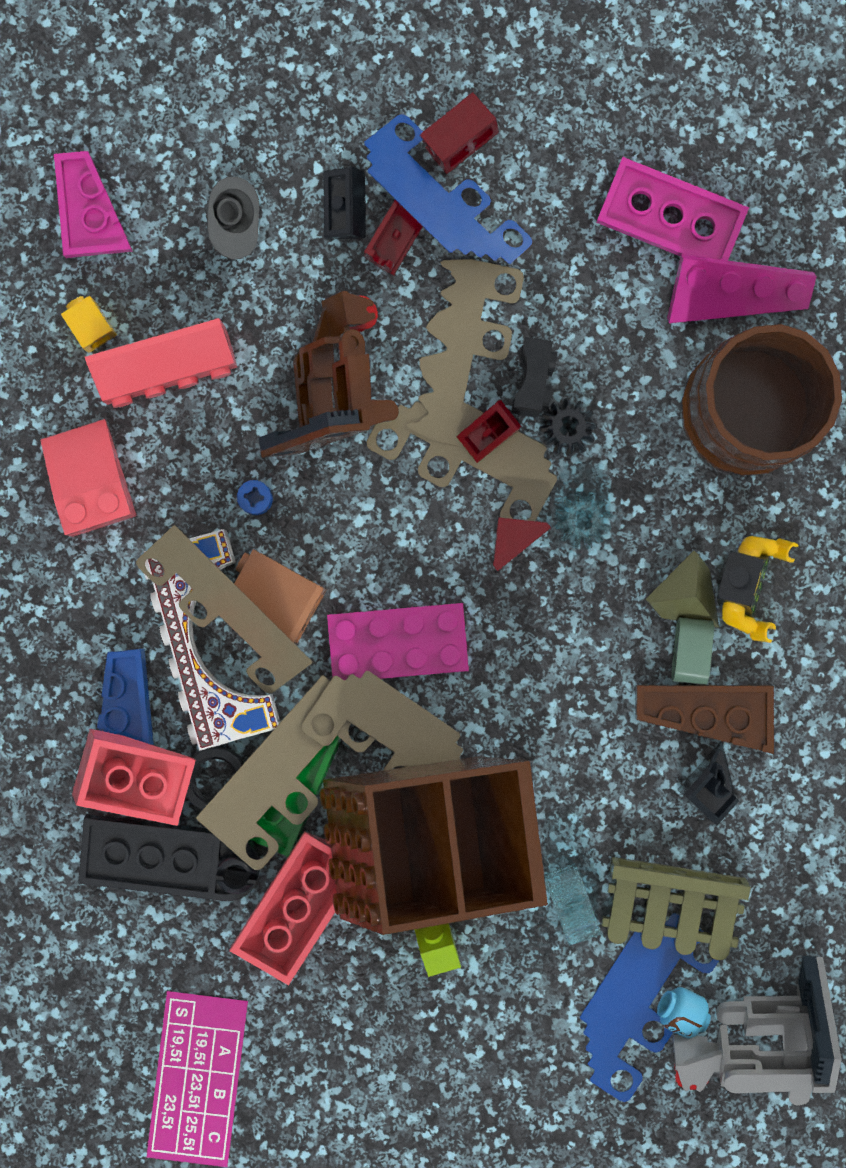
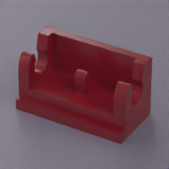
[420,92,499,175]
[364,200,423,276]

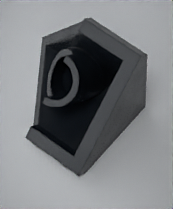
[677,741,739,826]

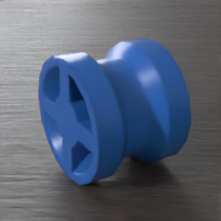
[237,480,273,515]

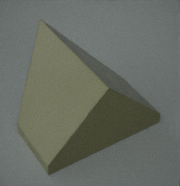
[646,551,720,628]

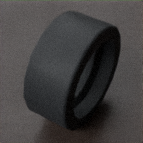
[186,746,245,810]

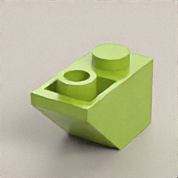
[414,923,461,977]

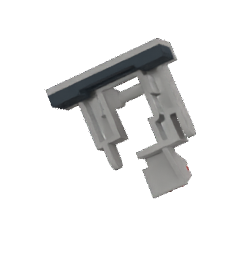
[673,956,842,1105]

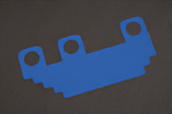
[364,114,532,264]
[580,913,719,1102]

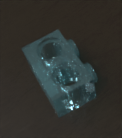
[544,863,602,946]

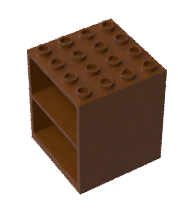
[320,756,548,935]

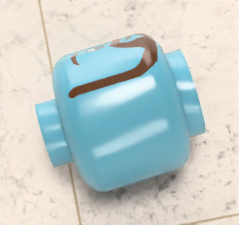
[657,987,711,1039]

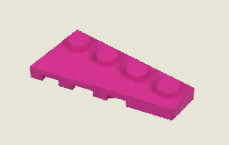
[667,254,817,323]

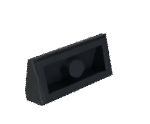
[323,167,366,239]

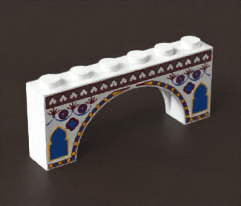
[144,529,280,751]

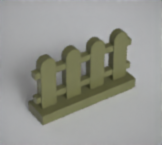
[601,856,751,960]

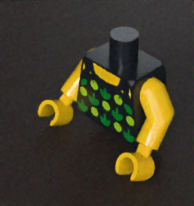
[717,536,798,643]

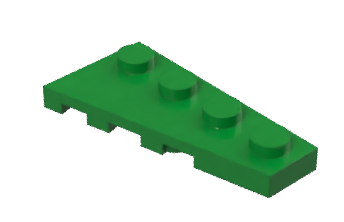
[250,736,342,857]

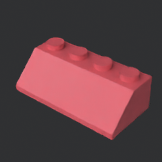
[85,318,237,408]
[229,831,337,986]

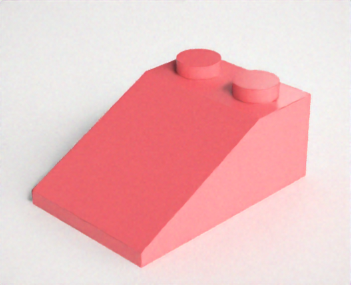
[40,419,137,537]
[72,729,196,826]

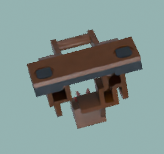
[259,291,399,458]

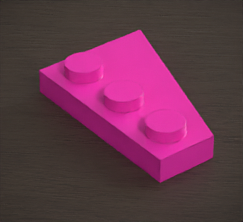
[54,151,133,258]

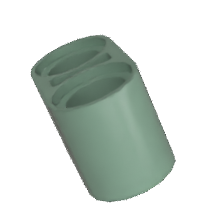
[671,617,714,685]

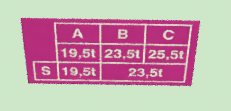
[146,991,248,1167]

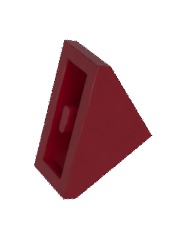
[456,399,522,463]
[493,517,551,571]

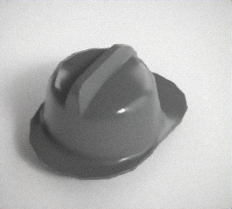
[205,177,259,259]

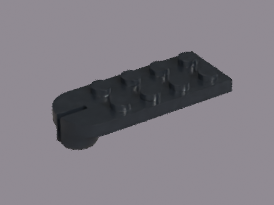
[78,814,260,901]

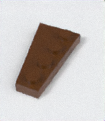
[635,685,774,754]

